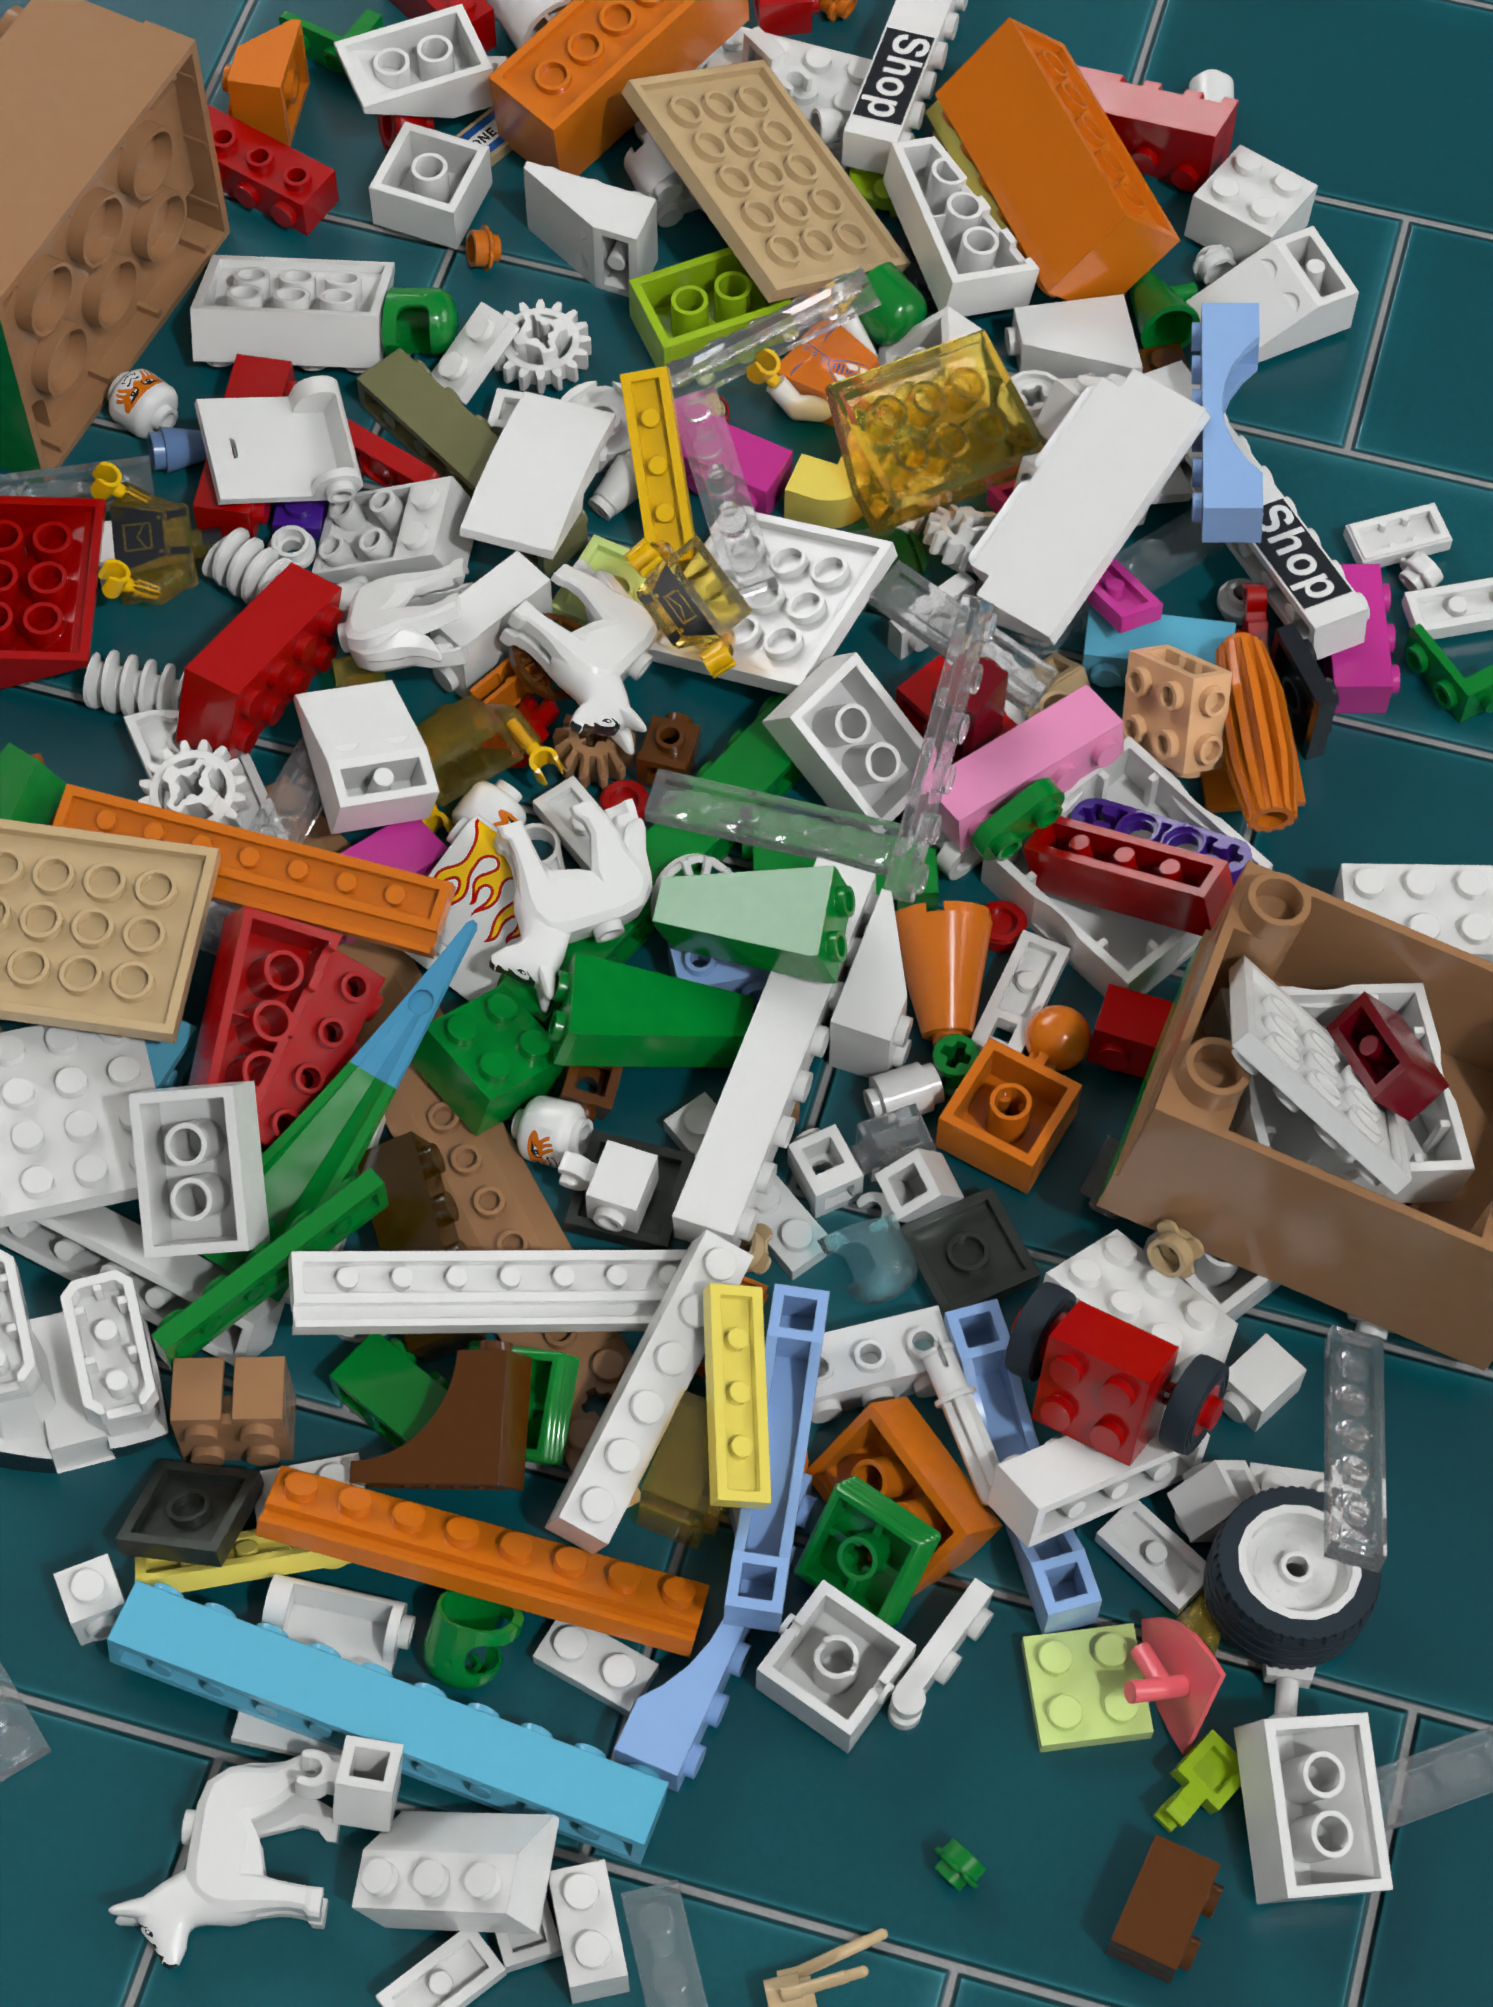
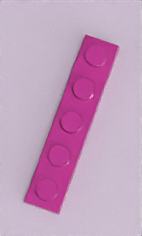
[986,479,1163,633]

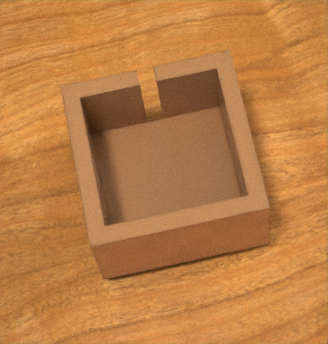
[170,1356,296,1466]

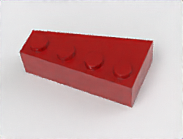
[1077,66,1239,194]
[188,906,343,1111]

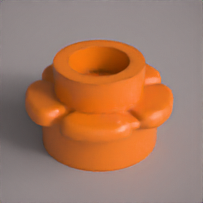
[820,0,858,22]
[466,225,501,271]

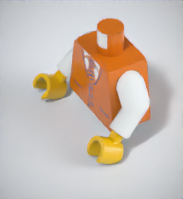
[746,277,890,427]

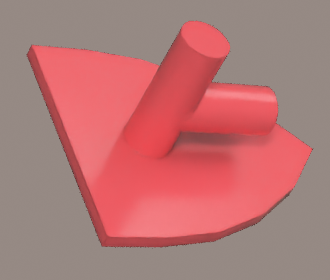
[1124,1617,1226,1755]

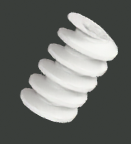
[202,527,292,605]
[83,649,184,716]

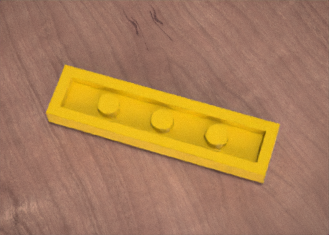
[620,366,698,564]

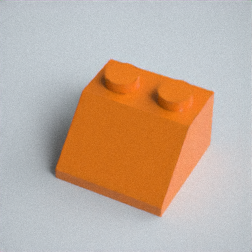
[222,19,310,147]

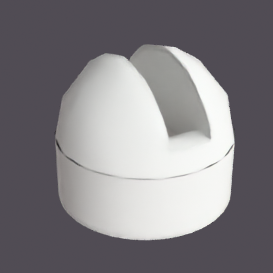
[810,107,846,145]

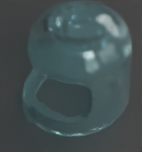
[817,1213,918,1306]

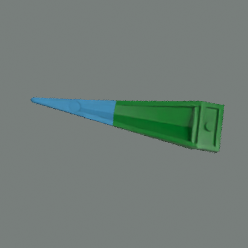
[201,920,477,1302]

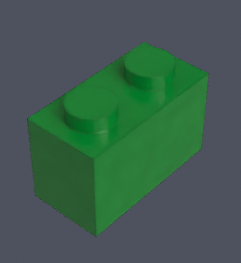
[329,1334,450,1449]

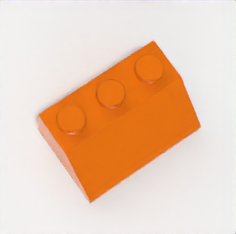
[806,1396,1003,1597]

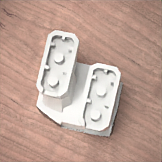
[0,1250,173,1474]

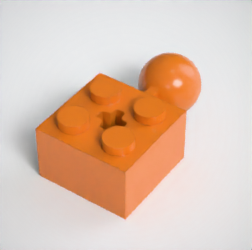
[935,1005,1091,1194]

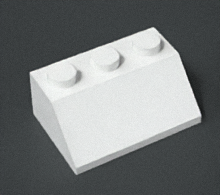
[1234,1712,1393,1904]
[352,1811,560,1934]

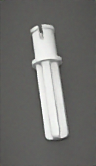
[919,1342,1000,1506]

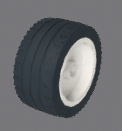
[1203,1486,1382,1670]

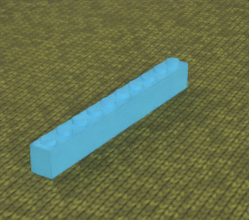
[107,1580,669,1865]

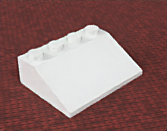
[190,255,395,373]

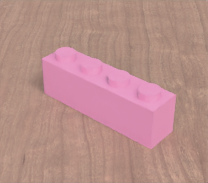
[923,684,1124,852]

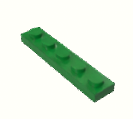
[151,1168,389,1371]

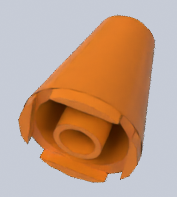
[895,901,992,1047]

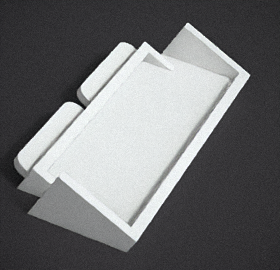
[968,368,1211,645]

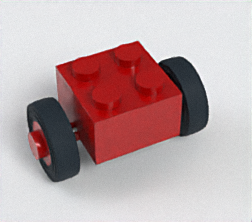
[1005,1282,1230,1466]

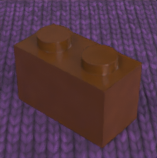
[1105,1834,1224,1984]

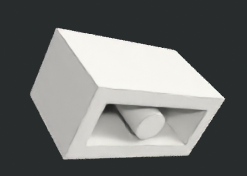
[549,1859,630,2004]

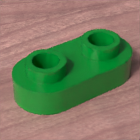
[971,778,1065,861]

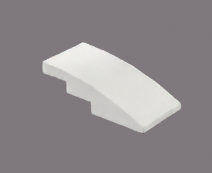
[459,391,616,560]

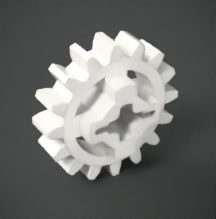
[494,299,592,394]
[922,504,997,577]
[138,739,251,828]

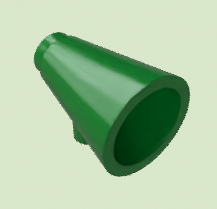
[1128,270,1200,349]

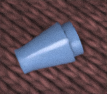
[147,426,207,474]

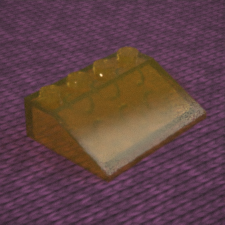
[825,329,1046,535]

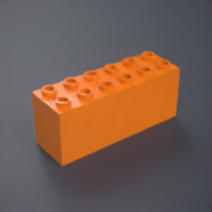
[488,0,749,176]
[935,17,1180,301]

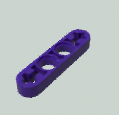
[1071,798,1253,886]

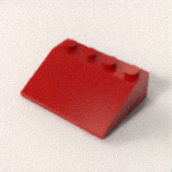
[0,496,106,690]

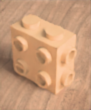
[1122,644,1232,778]

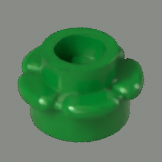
[934,1837,987,1891]

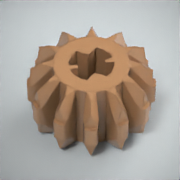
[553,714,636,790]

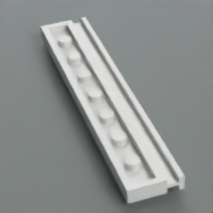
[288,1250,687,1335]

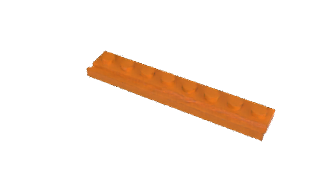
[52,784,456,959]
[255,1465,710,1657]

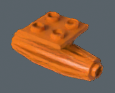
[1199,632,1306,833]

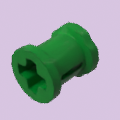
[932,1034,979,1099]

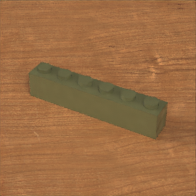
[356,348,588,576]

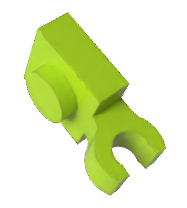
[1153,1729,1241,1833]

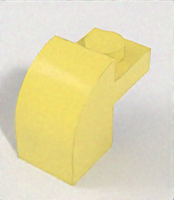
[784,429,877,529]

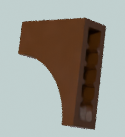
[349,1340,532,1491]

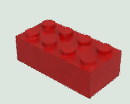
[176,562,343,760]

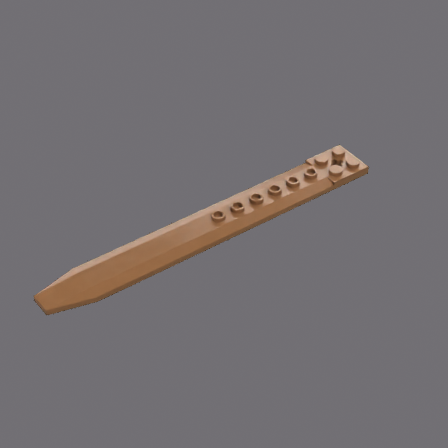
[265,778,671,1475]

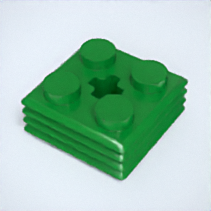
[467,1341,580,1466]
[794,1476,941,1627]

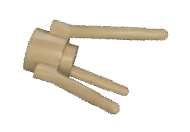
[763,1928,888,2007]

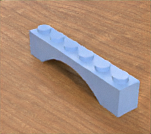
[1191,303,1263,543]
[724,1283,830,1632]
[944,1299,1102,1634]
[614,1472,818,1792]

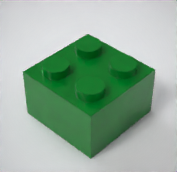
[411,984,565,1136]

